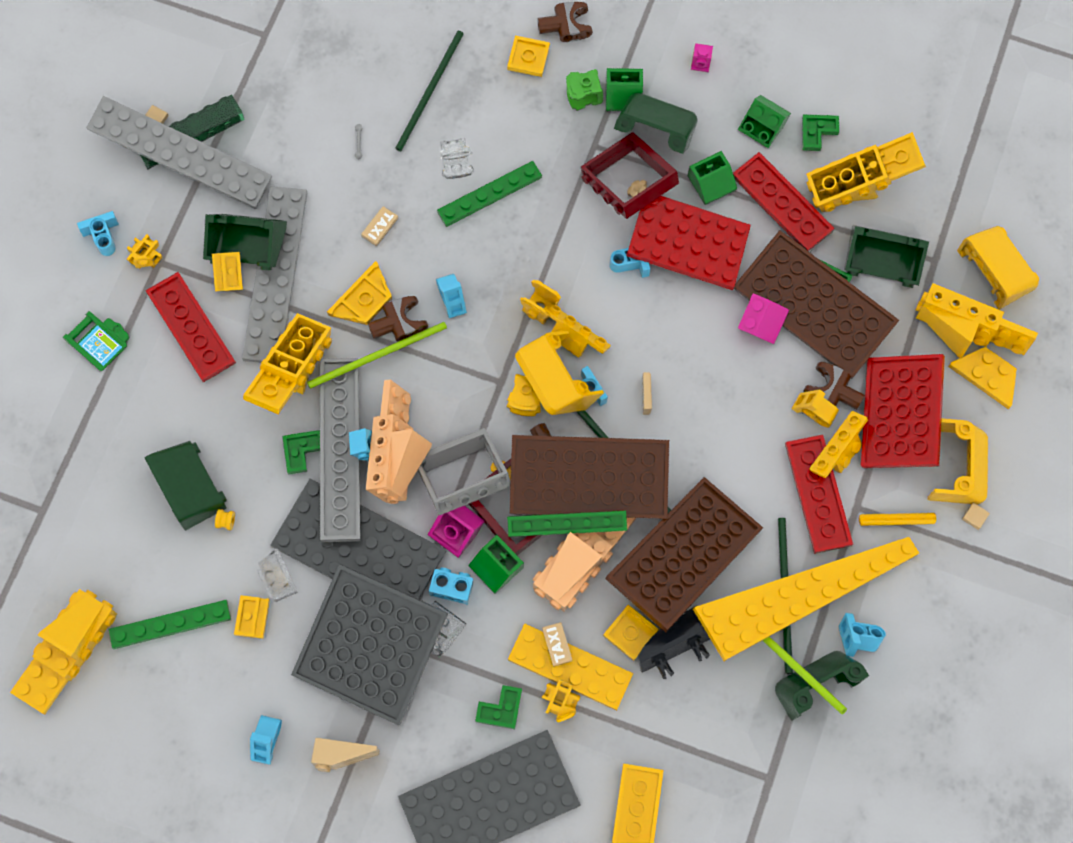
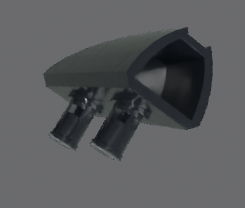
[638,606,710,679]

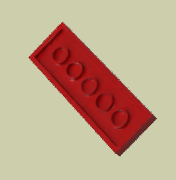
[733,152,835,251]
[145,272,236,382]
[785,434,853,554]

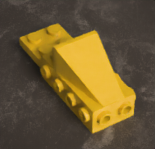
[806,132,926,212]
[915,283,1038,358]
[243,313,332,415]
[10,589,117,715]

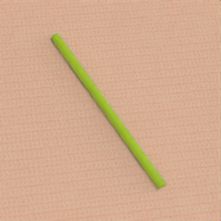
[307,322,447,389]
[762,637,847,714]

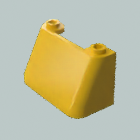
[957,226,1039,310]

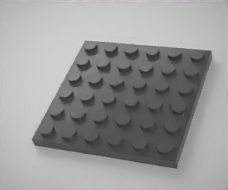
[291,564,448,726]

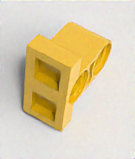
[791,389,839,428]

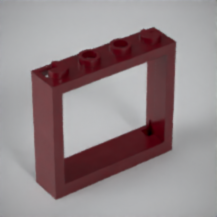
[581,132,679,219]
[469,459,542,556]

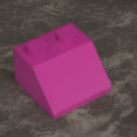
[738,293,789,344]
[428,506,485,558]

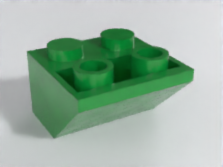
[606,68,643,111]
[738,95,791,148]
[687,151,737,205]
[468,535,524,594]

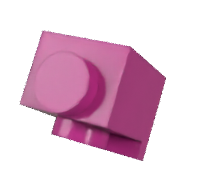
[691,43,713,72]

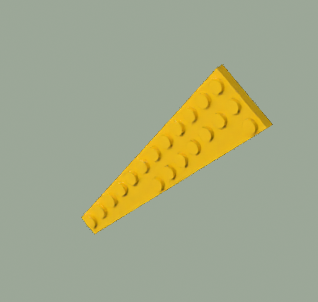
[693,537,919,661]

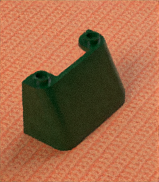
[614,93,698,154]
[203,214,287,270]
[844,225,929,288]
[144,441,227,531]
[775,651,869,721]

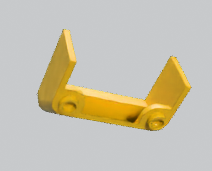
[515,330,604,415]
[928,418,988,505]

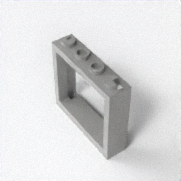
[418,428,511,516]

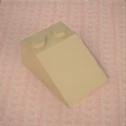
[311,738,380,772]

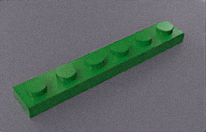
[437,161,542,227]
[507,510,627,537]
[109,600,231,649]

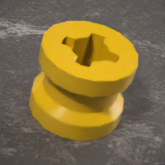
[215,509,235,531]

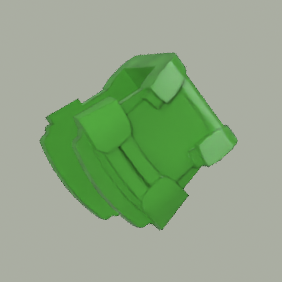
[566,69,603,111]

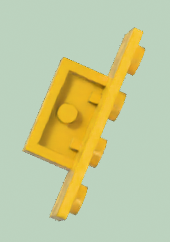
[543,303,611,358]
[810,411,868,478]

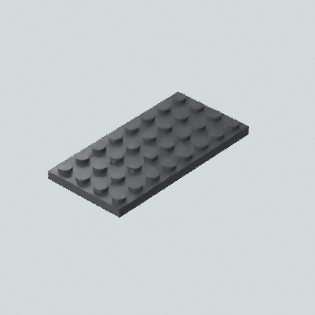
[271,479,446,599]
[398,730,581,843]

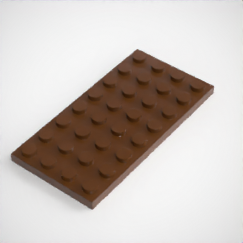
[734,230,899,379]
[510,435,670,519]
[605,477,763,633]

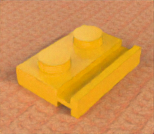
[212,252,243,292]
[234,595,270,639]

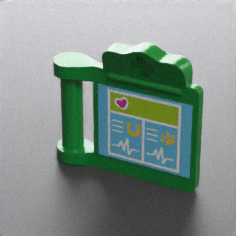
[62,311,129,371]

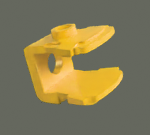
[520,280,561,324]
[506,374,541,417]

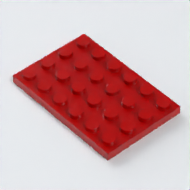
[626,196,751,291]
[861,354,945,468]

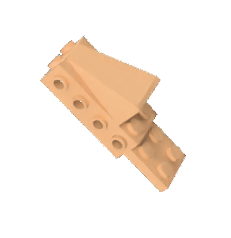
[366,379,432,504]
[533,518,636,612]

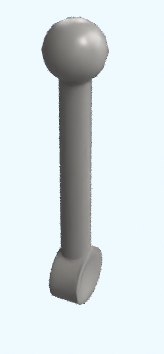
[355,124,362,159]

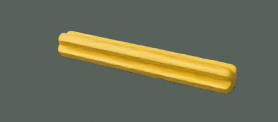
[859,513,936,526]

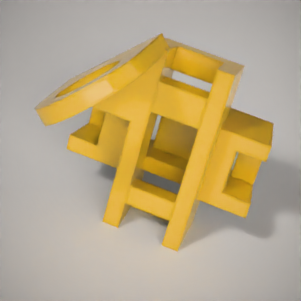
[126,234,162,269]
[542,679,580,722]

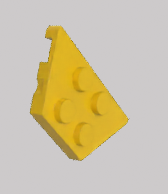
[327,261,392,325]
[948,347,1017,409]

